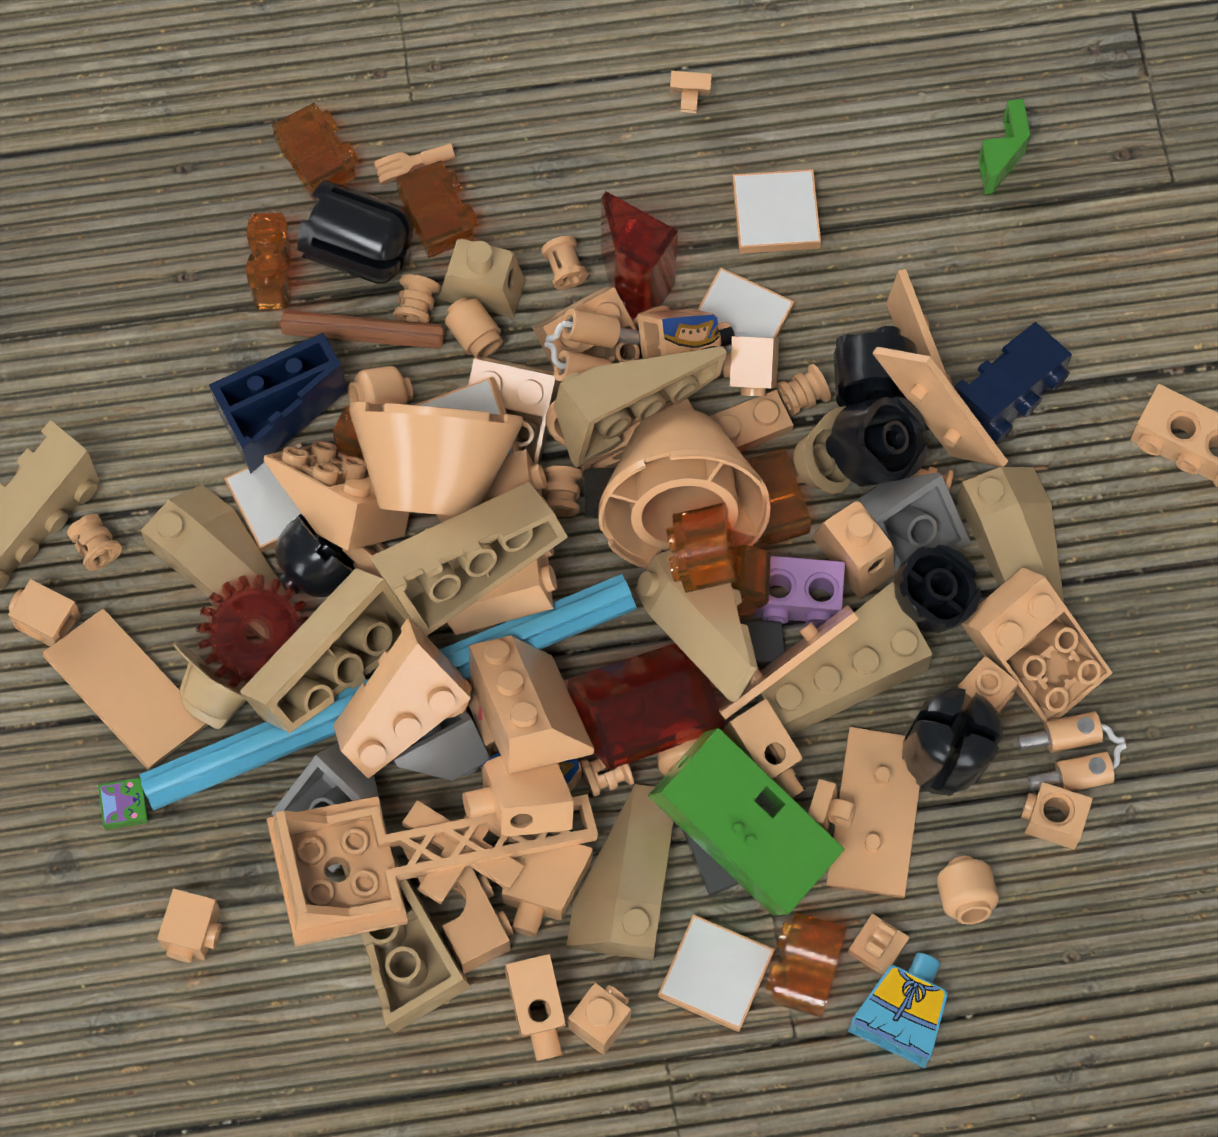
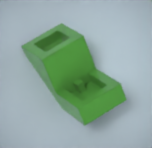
[978,99,1030,195]

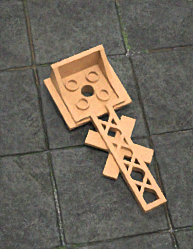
[267,794,598,947]

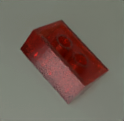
[601,191,678,319]
[568,643,724,770]

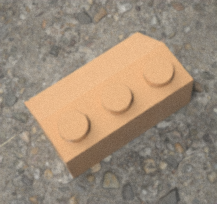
[469,635,594,774]

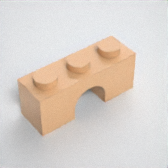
[403,841,514,974]

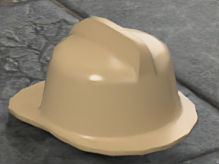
[793,406,851,494]
[173,641,246,729]

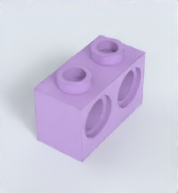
[754,555,845,628]

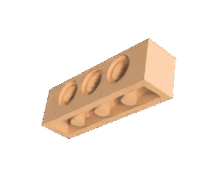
[1130,384,1218,487]

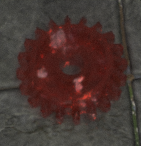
[196,575,309,688]

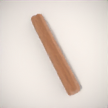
[281,310,444,349]

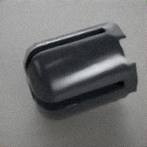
[297,180,414,284]
[902,688,1003,796]

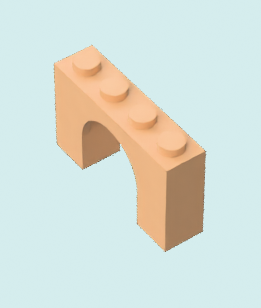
[436,449,557,635]

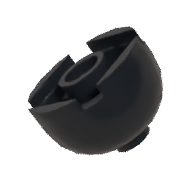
[275,514,355,597]
[893,545,981,633]

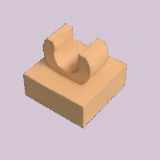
[670,71,712,114]
[808,779,855,832]
[848,913,910,976]

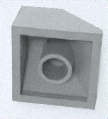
[849,472,971,577]
[393,710,490,781]
[271,742,383,873]

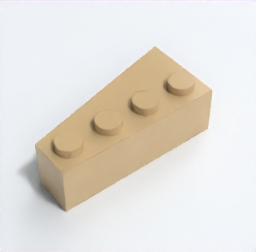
[0,420,100,591]
[369,481,568,636]
[239,568,429,733]
[757,581,933,736]
[342,848,471,1033]

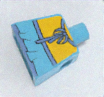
[848,952,948,1069]

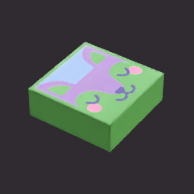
[98,778,149,830]

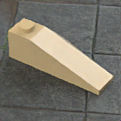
[554,346,727,468]
[957,467,1064,603]
[140,484,302,649]
[634,532,758,702]
[566,784,674,961]

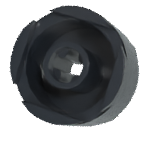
[834,326,917,407]
[826,396,928,487]

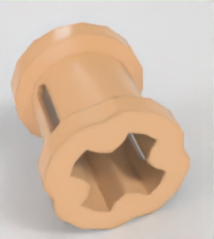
[541,235,589,290]

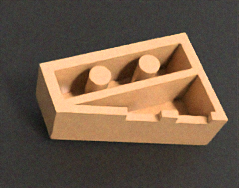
[333,618,471,779]

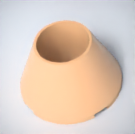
[349,401,523,516]
[598,409,770,569]

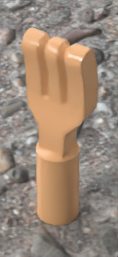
[374,143,455,185]

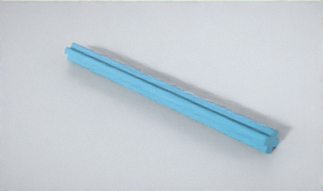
[139,574,637,810]

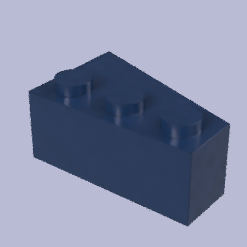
[954,322,1072,445]
[209,333,347,474]

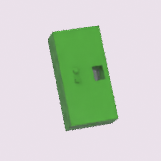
[648,728,845,916]

